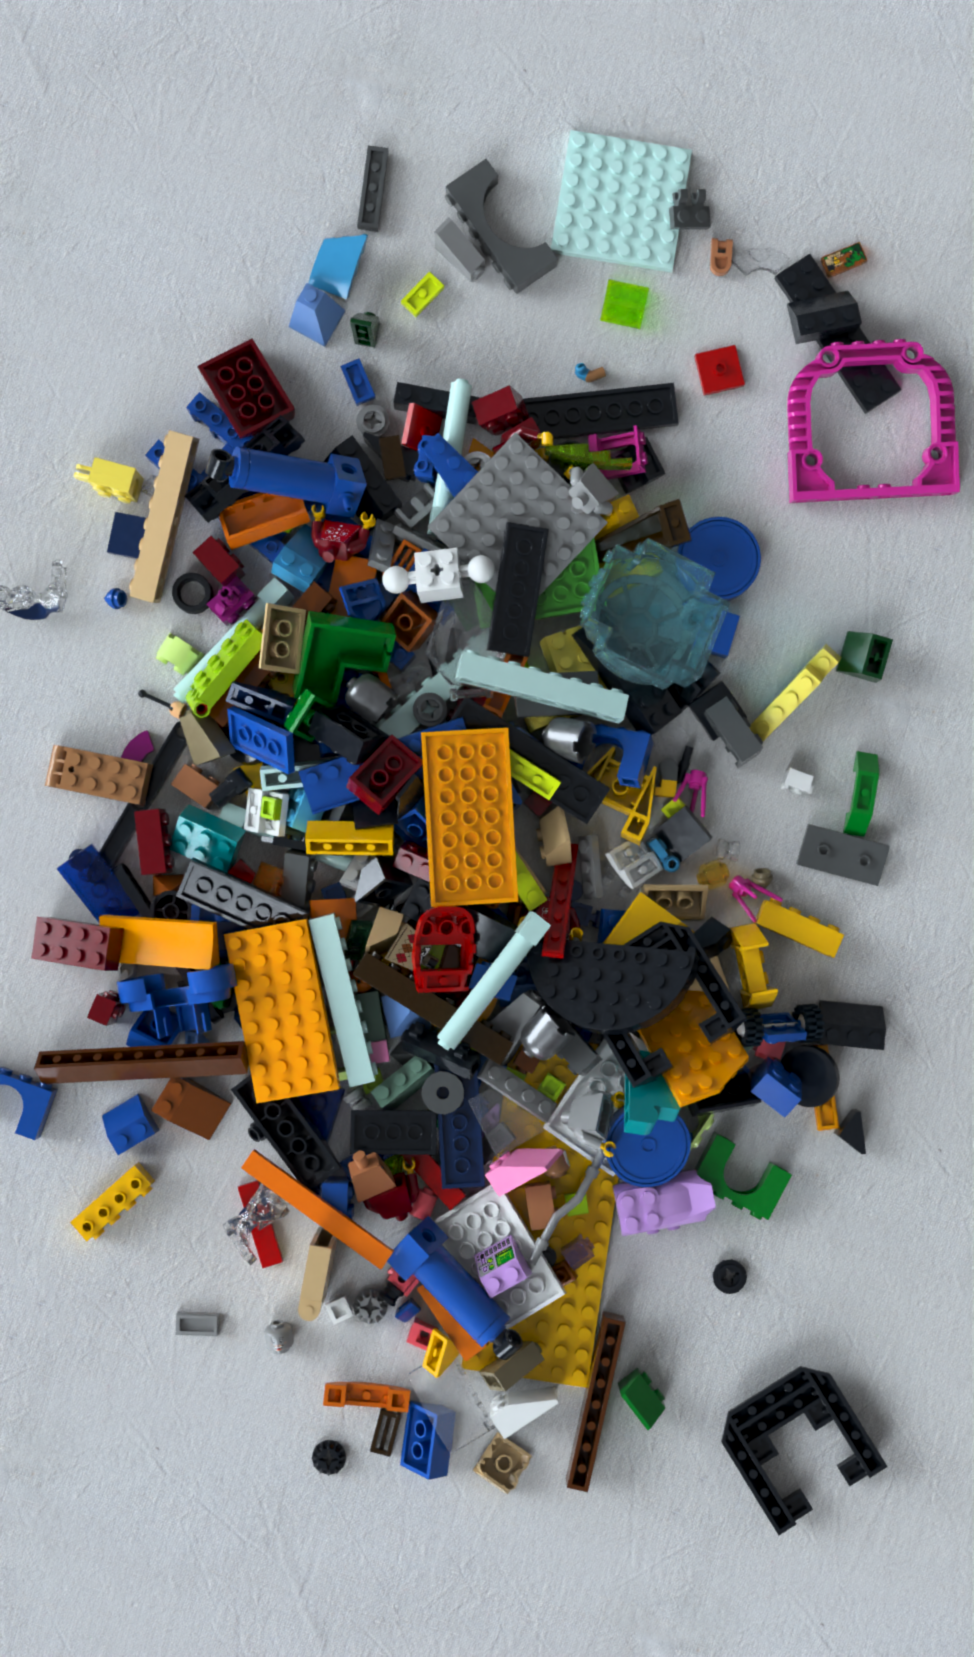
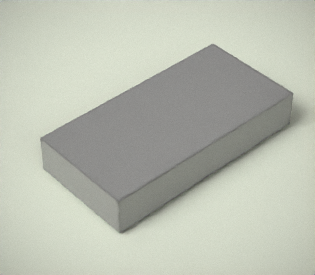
[175,1312,220,1336]

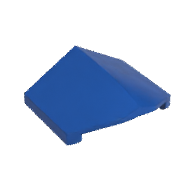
[339,578,386,620]

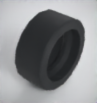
[172,573,214,614]

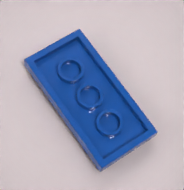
[227,706,295,775]

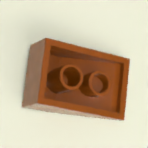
[151,1077,232,1140]

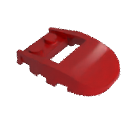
[412,906,476,993]

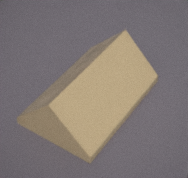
[259,603,306,674]
[641,884,708,919]

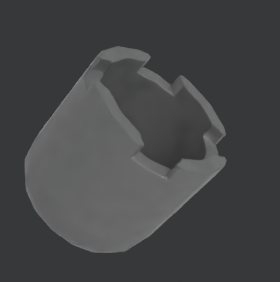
[345,674,400,726]
[542,717,597,764]
[521,1005,575,1060]

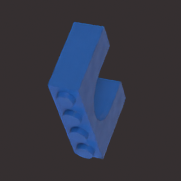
[568,724,654,789]
[0,1067,58,1140]

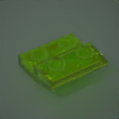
[600,279,649,329]

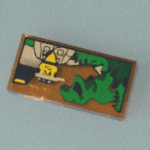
[820,242,868,279]

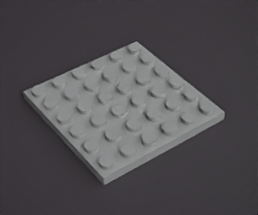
[427,432,608,596]

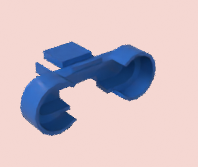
[117,964,237,1039]

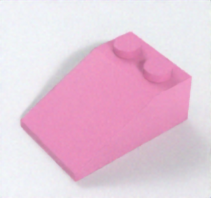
[485,1148,563,1197]

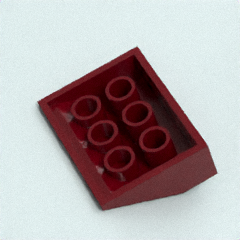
[197,338,295,439]

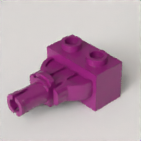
[206,576,257,626]

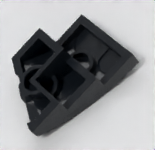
[658,644,721,719]

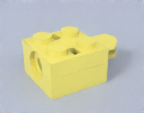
[73,457,144,504]

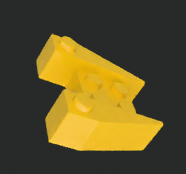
[587,747,657,846]
[729,923,778,1009]

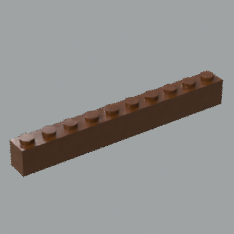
[34,1041,249,1084]

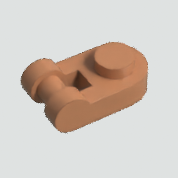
[710,238,733,276]

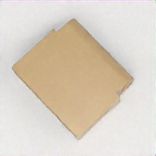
[298,1227,338,1321]

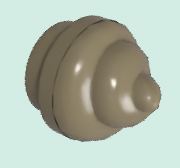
[752,868,773,889]

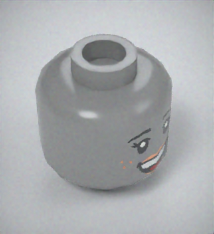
[264,1319,294,1354]

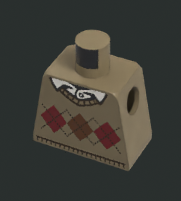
[385,923,439,970]

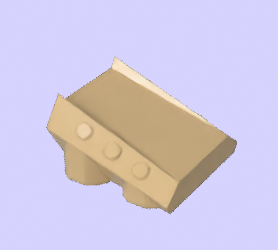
[472,1432,532,1495]

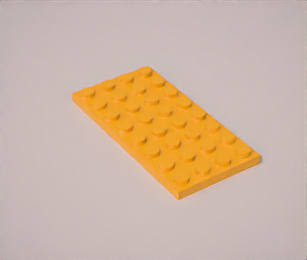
[421,728,518,907]
[224,918,341,1103]

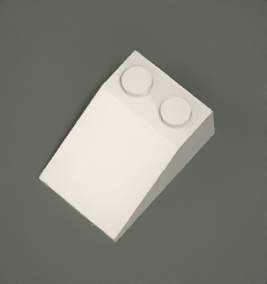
[490,1387,559,1439]

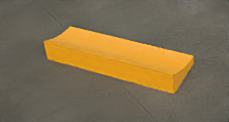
[99,915,220,970]

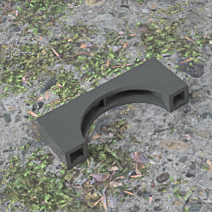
[445,158,558,294]

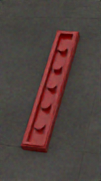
[542,843,579,959]

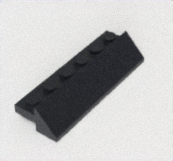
[185,415,305,523]

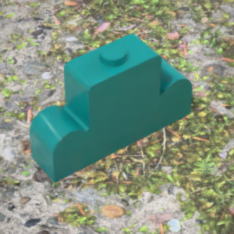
[624,1050,681,1135]

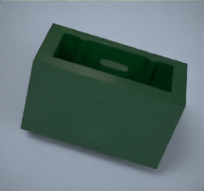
[836,631,893,683]

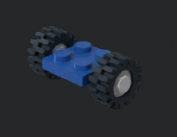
[734,1004,825,1047]

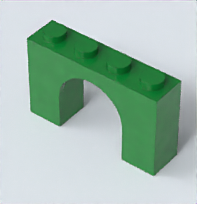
[694,1131,792,1220]

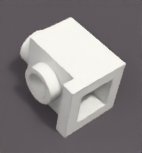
[780,768,815,795]

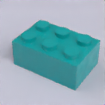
[170,804,246,873]

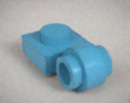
[646,837,680,872]

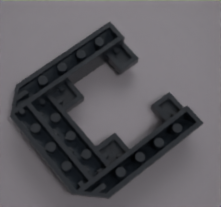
[603,921,746,1088]
[721,1366,888,1536]

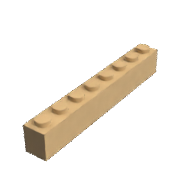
[129,430,200,603]

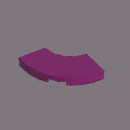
[121,730,155,762]

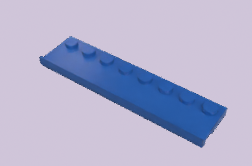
[298,717,466,815]

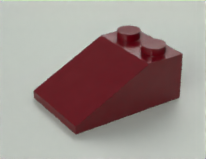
[346,734,423,815]

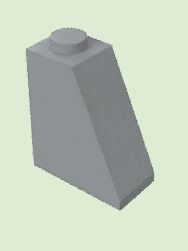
[434,217,485,282]

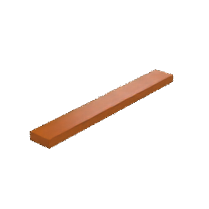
[241,1149,394,1270]

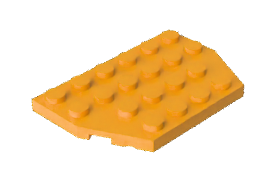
[637,990,749,1108]

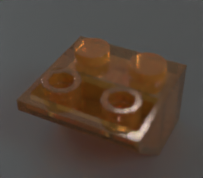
[253,861,285,897]

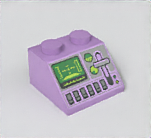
[474,1235,532,1299]

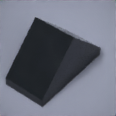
[834,1109,866,1154]

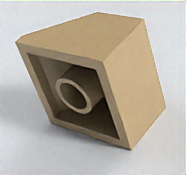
[536,806,572,867]
[365,907,406,954]

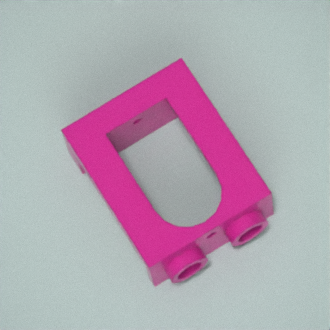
[588,425,648,480]

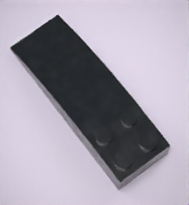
[572,614,682,735]
[401,878,525,973]
[231,1075,341,1190]

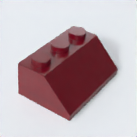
[134,808,174,875]

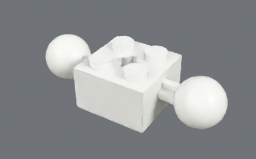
[382,548,495,603]

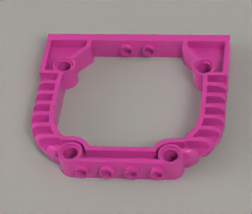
[787,339,960,503]

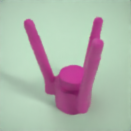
[673,770,708,817]
[729,875,783,923]

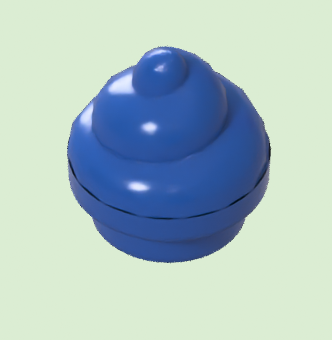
[104,588,127,609]

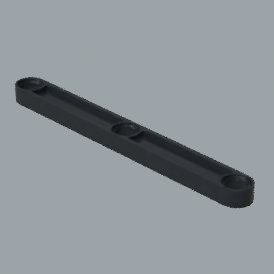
[87,721,187,884]
[113,863,224,1024]

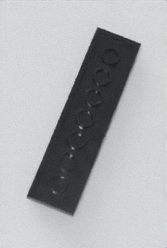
[774,254,902,414]
[512,383,679,439]
[450,696,610,824]

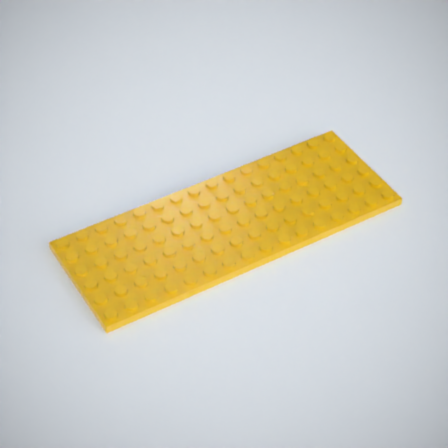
[461,1042,619,1388]

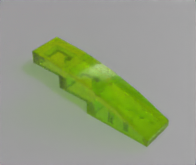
[544,443,632,470]

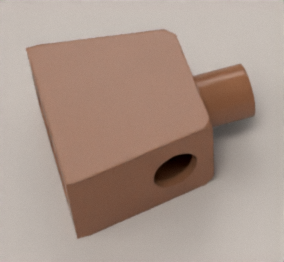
[348,1151,396,1203]

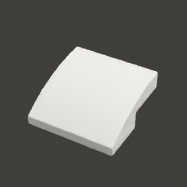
[244,788,289,837]
[605,840,663,889]

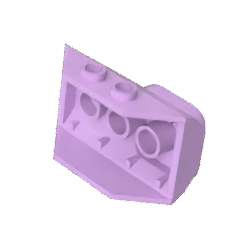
[613,1170,716,1236]

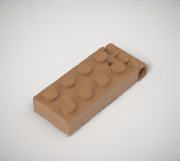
[45,745,153,806]

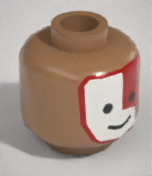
[544,1145,570,1179]

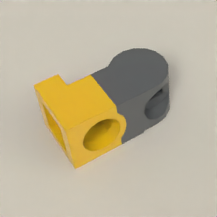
[653,758,678,798]

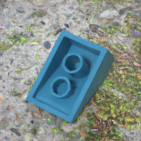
[271,524,329,593]

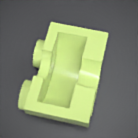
[156,633,204,676]

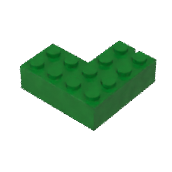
[292,611,396,704]

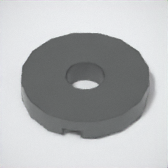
[422,1071,464,1114]

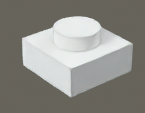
[325,1295,354,1325]

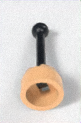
[138,689,187,719]

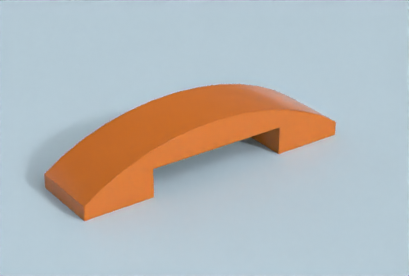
[323,1382,410,1413]

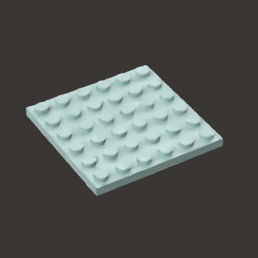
[551,130,692,273]

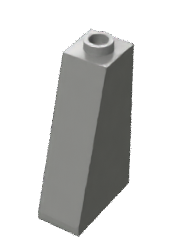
[490,989,547,1066]

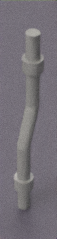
[528,1151,605,1265]

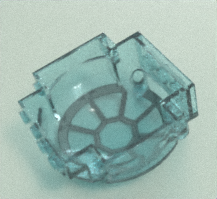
[579,538,730,690]

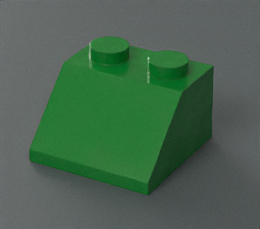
[284,689,334,742]
[618,1368,666,1431]

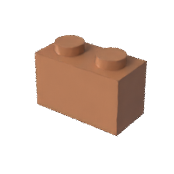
[171,764,220,809]
[524,1180,558,1231]

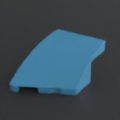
[308,234,368,299]

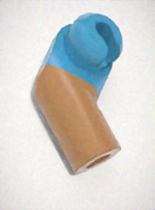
[575,363,606,383]

